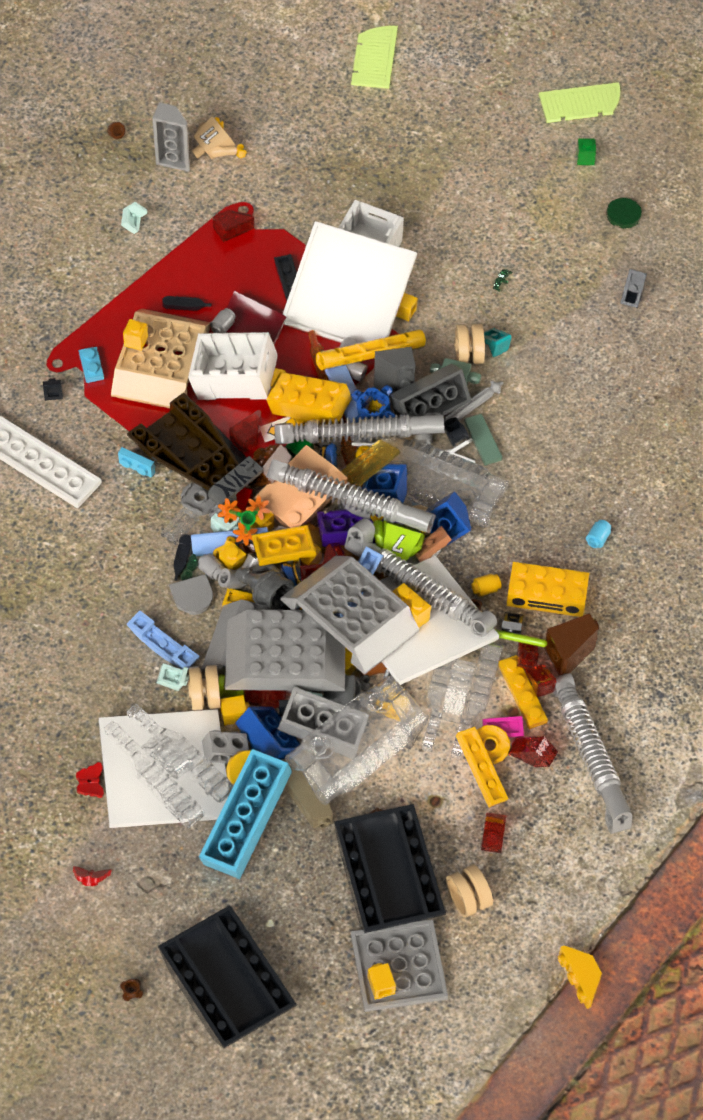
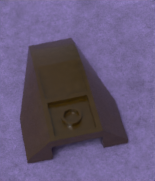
[127,392,239,491]

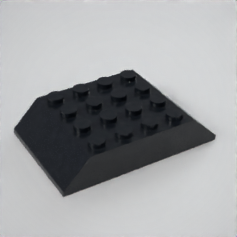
[334,804,446,933]
[158,905,297,1049]

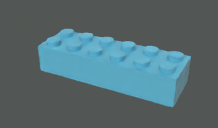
[199,749,292,879]

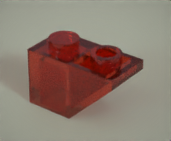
[508,736,558,768]

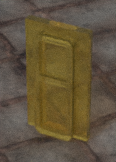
[340,439,400,486]

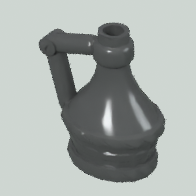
[236,564,295,610]

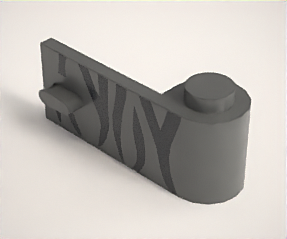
[208,456,264,505]

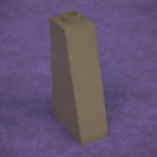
[282,752,333,829]

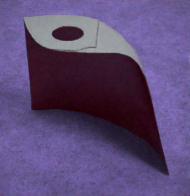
[226,291,287,344]

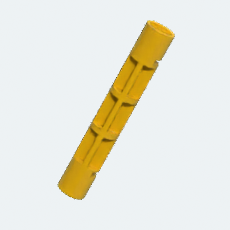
[316,329,426,370]

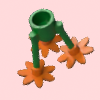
[217,495,270,546]

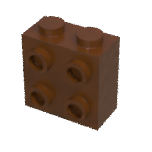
[248,444,292,488]

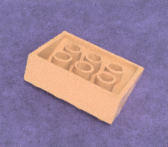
[254,445,347,528]

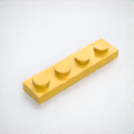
[498,655,548,729]
[455,727,508,808]

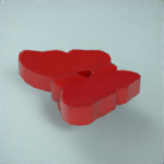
[76,762,104,798]
[73,866,111,886]

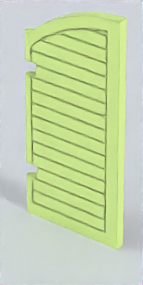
[351,26,398,89]
[539,82,620,123]

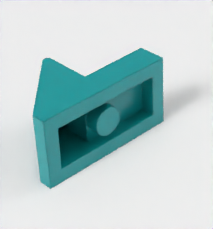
[484,328,512,357]

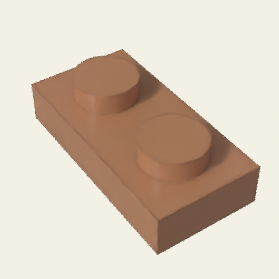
[415,526,452,562]

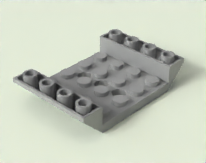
[280,556,419,675]

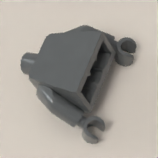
[322,674,371,733]

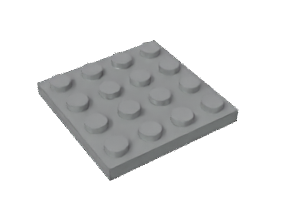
[351,919,448,1012]

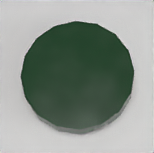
[606,198,642,229]

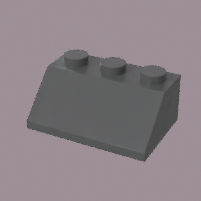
[374,347,415,393]

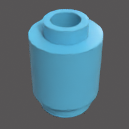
[586,520,611,548]

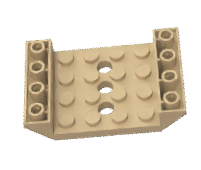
[111,309,211,408]

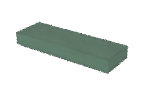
[464,414,502,465]

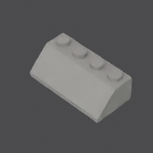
[153,102,190,172]
[277,687,369,758]

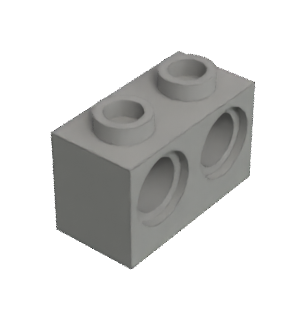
[202,730,249,763]

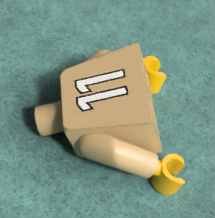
[191,116,246,159]

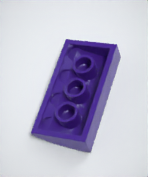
[317,510,397,547]

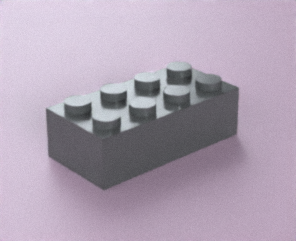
[389,364,471,417]

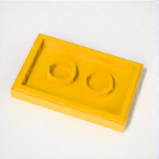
[252,525,316,566]

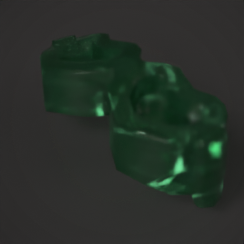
[493,269,513,292]
[181,554,198,581]

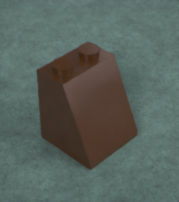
[544,613,599,676]

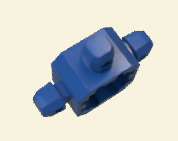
[351,385,395,422]

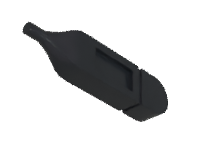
[162,296,212,311]
[173,534,192,581]

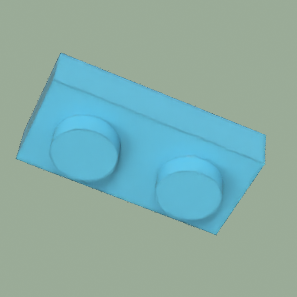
[79,347,104,383]
[118,447,155,478]

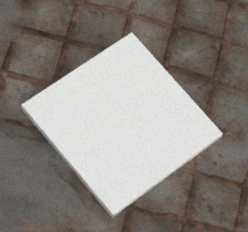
[283,221,417,343]
[363,556,499,685]
[99,709,229,828]

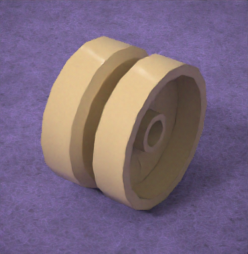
[454,323,485,364]
[188,665,220,711]
[446,864,493,918]

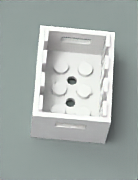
[338,200,404,247]
[188,332,278,400]

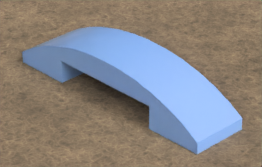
[127,611,200,669]

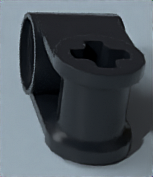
[444,417,470,447]

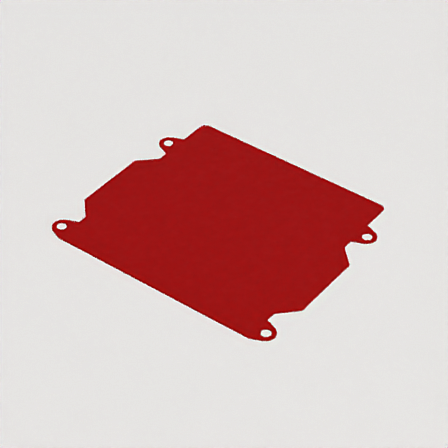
[46,202,399,458]

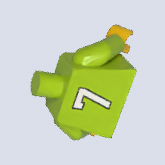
[371,514,426,561]

